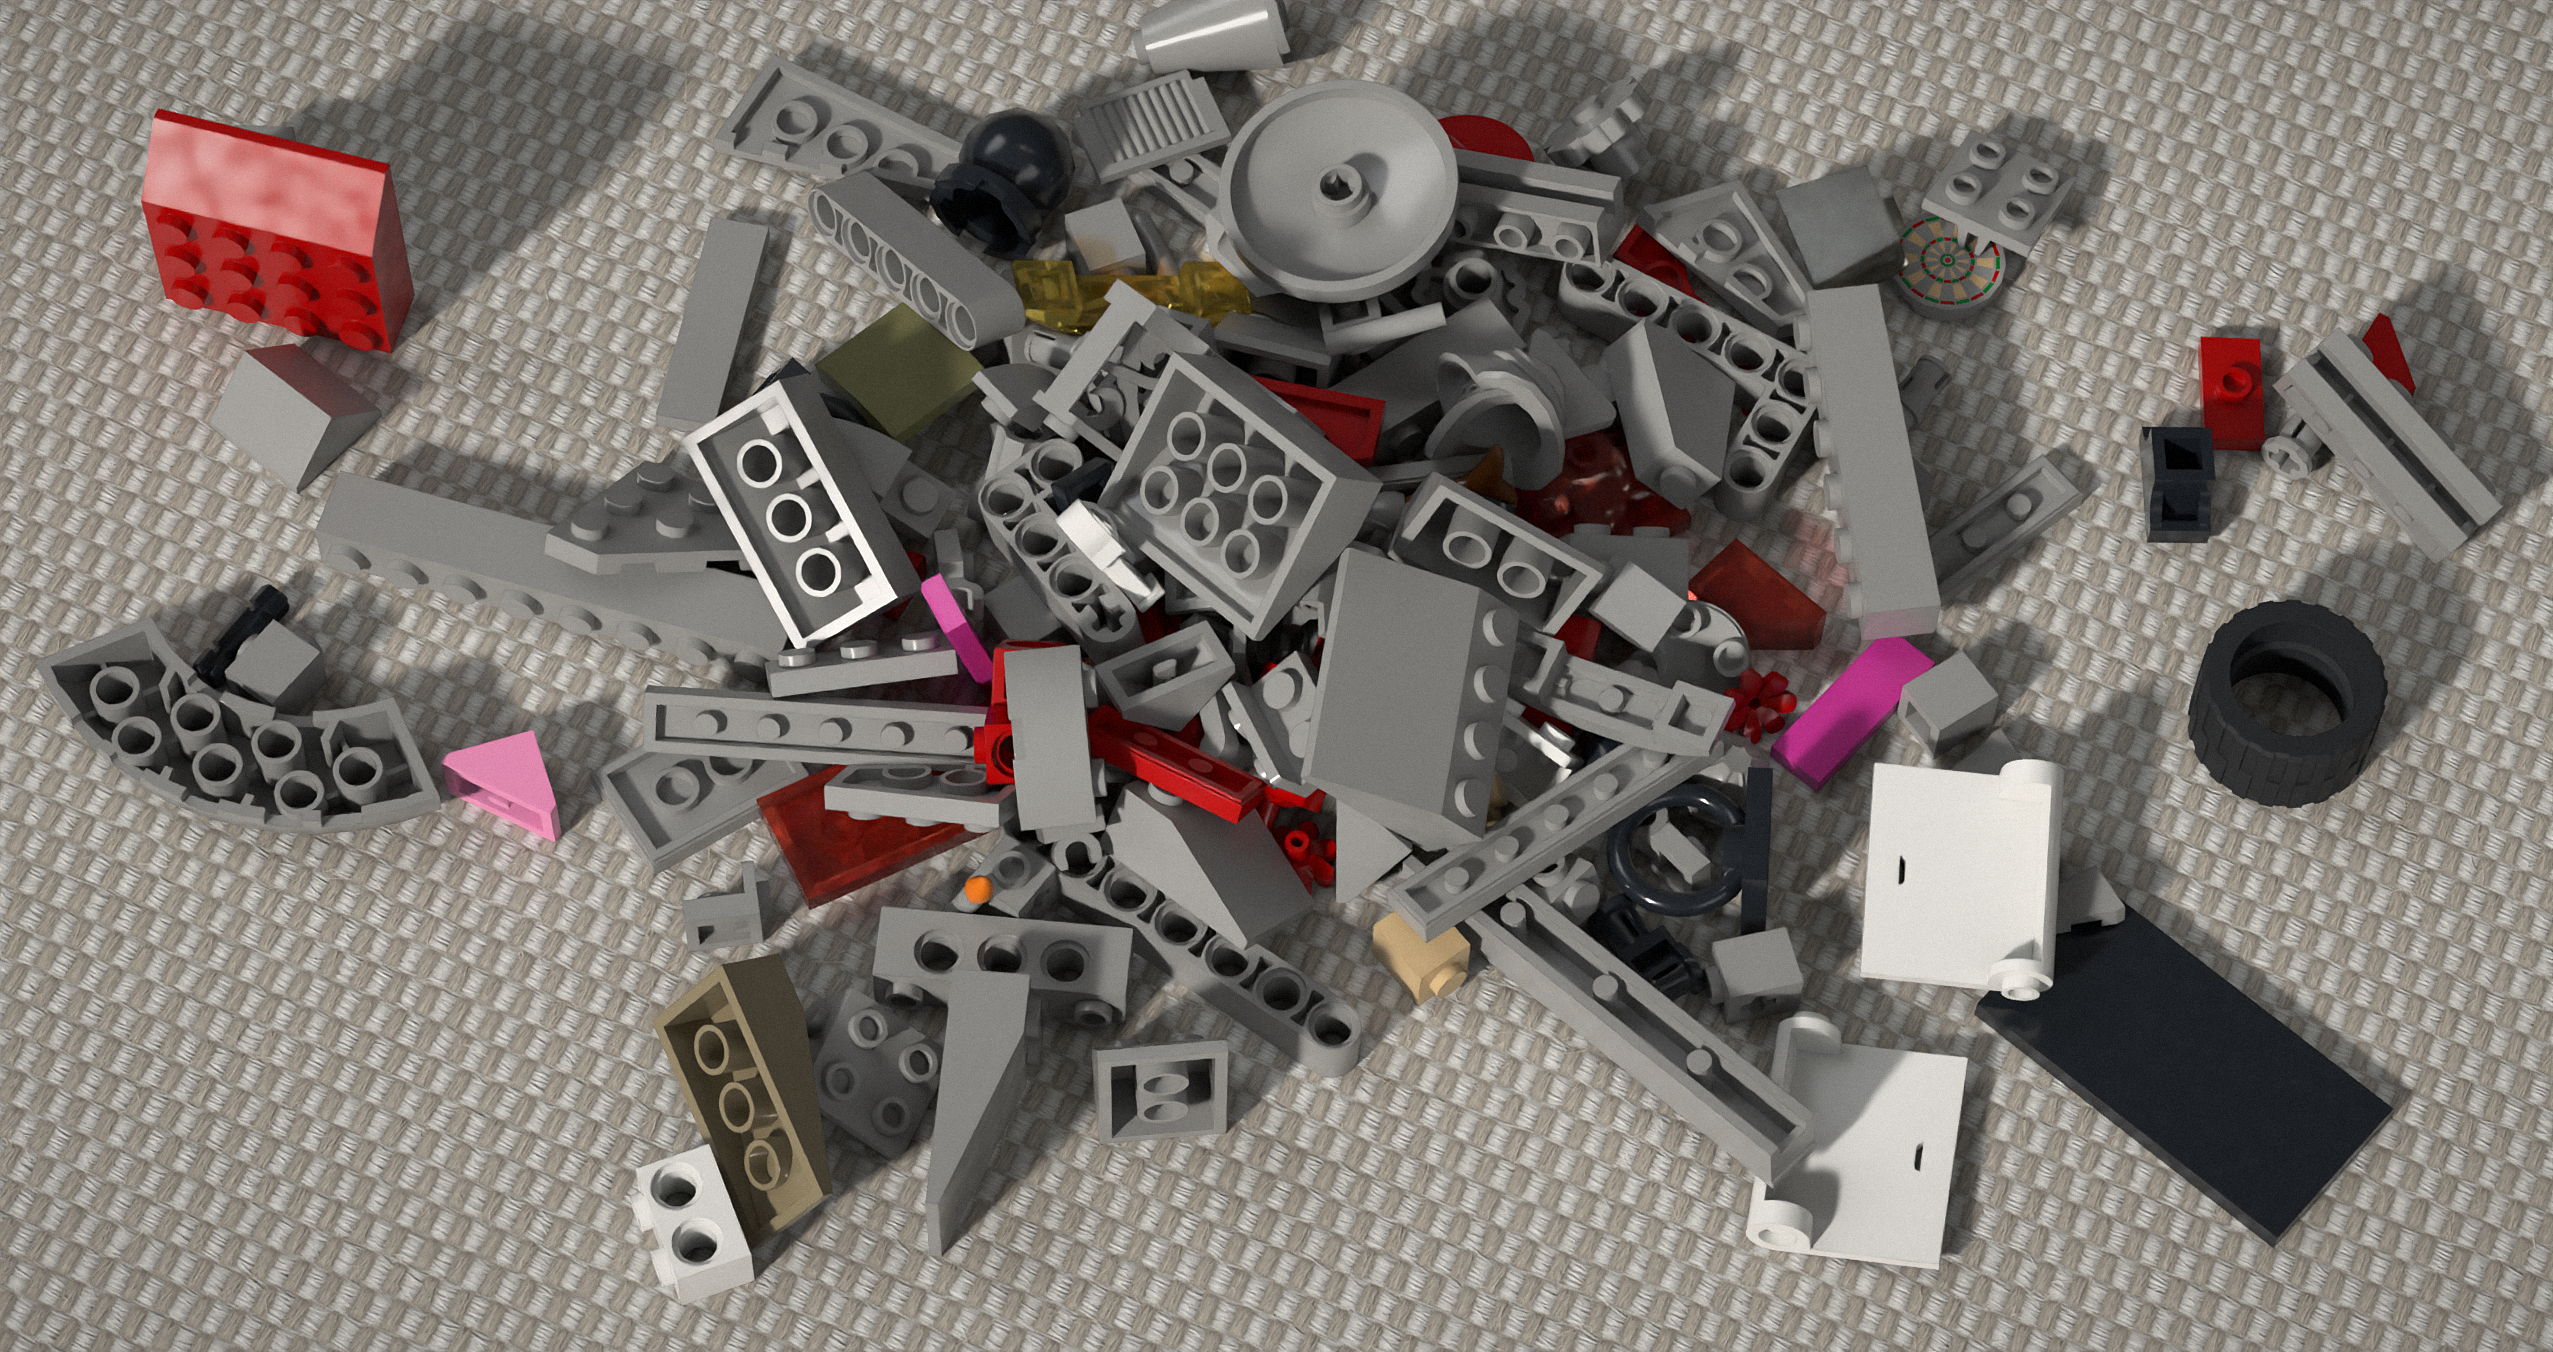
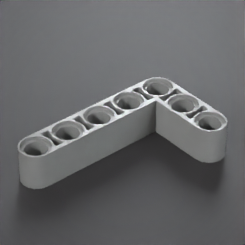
[1556,256,1819,522]

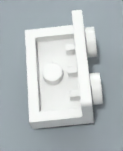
[1495,694,1585,808]

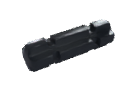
[192,584,290,689]

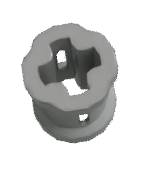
[2261,407,2326,480]

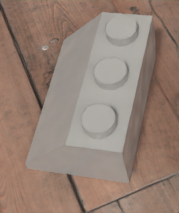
[1386,470,1606,638]

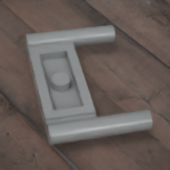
[1317,262,1447,357]

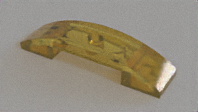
[1011,260,1252,335]

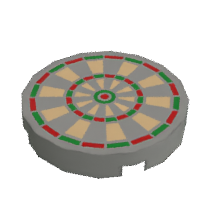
[1887,213,2007,321]

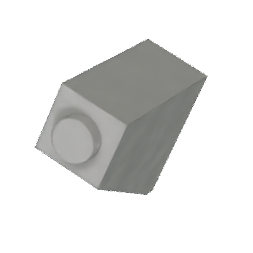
[1605,317,1736,510]

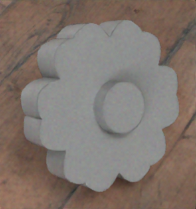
[1542,76,1652,182]
[1410,249,1531,338]

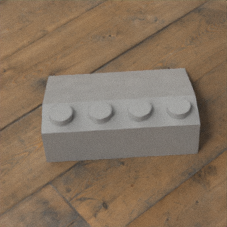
[1093,351,1383,641]
[1300,547,1520,852]

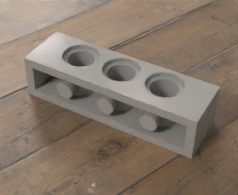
[872,906,1133,1027]

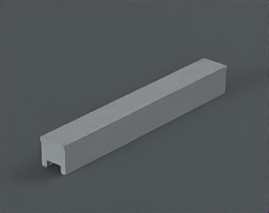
[1403,845,1817,1189]

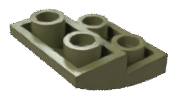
[815,302,985,444]

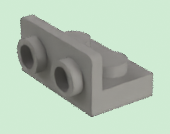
[1222,651,1319,798]

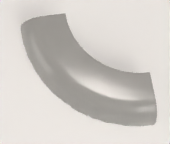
[34,616,441,834]

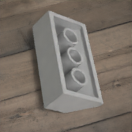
[682,373,922,649]

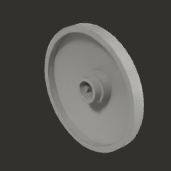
[1218,79,1460,303]

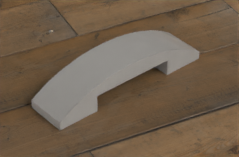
[1507,627,1736,757]

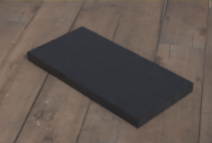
[1974,898,2394,1249]

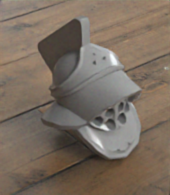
[1424,329,1617,490]

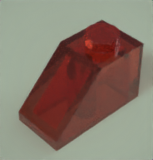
[1688,538,1827,650]

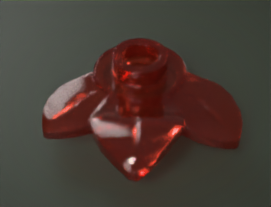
[1535,430,1656,535]

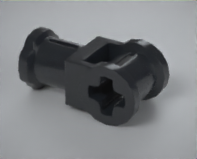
[1586,893,1706,1002]

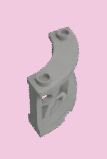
[1032,278,1326,462]

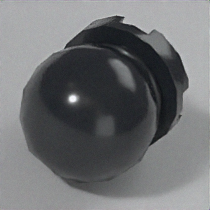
[929,107,1076,261]

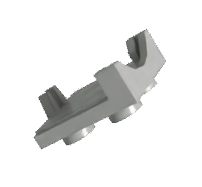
[1921,129,2077,257]

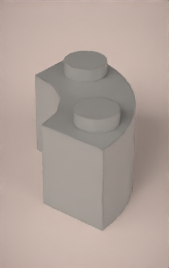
[1004,645,1107,831]

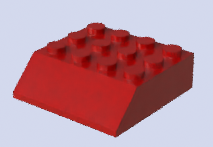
[141,108,415,354]

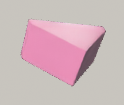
[441,730,561,842]

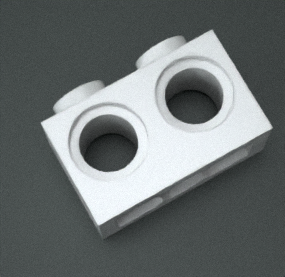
[629,1144,755,1306]

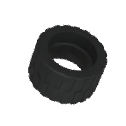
[2188,599,2388,809]

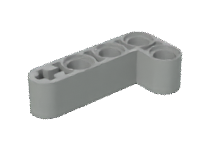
[978,438,1146,665]

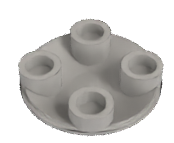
[1629,600,1752,695]

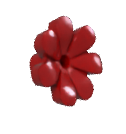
[1723,668,1797,745]
[1272,821,1336,896]

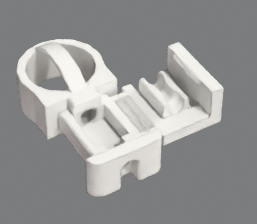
[1055,498,1166,613]

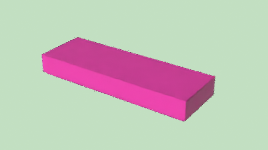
[920,573,993,701]
[1770,636,1936,793]

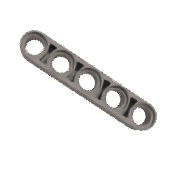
[807,171,1026,351]

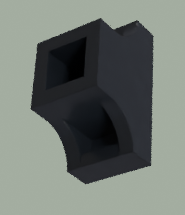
[2139,427,2216,543]

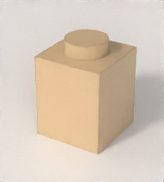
[1372,911,1470,1007]

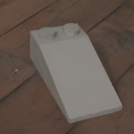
[925,968,1043,1257]

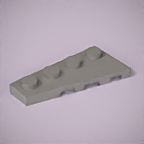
[713,54,963,202]

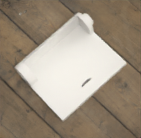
[1859,759,2064,1001]
[1746,1011,1968,1270]

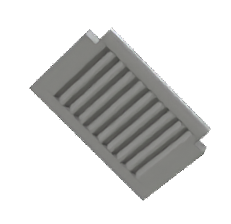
[1073,69,1232,185]

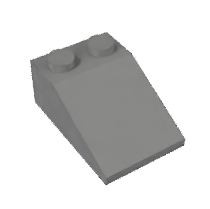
[1100,778,1315,951]
[1092,1034,1228,1144]

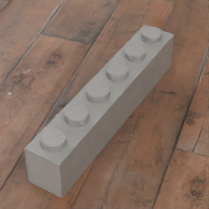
[1793,284,1941,641]

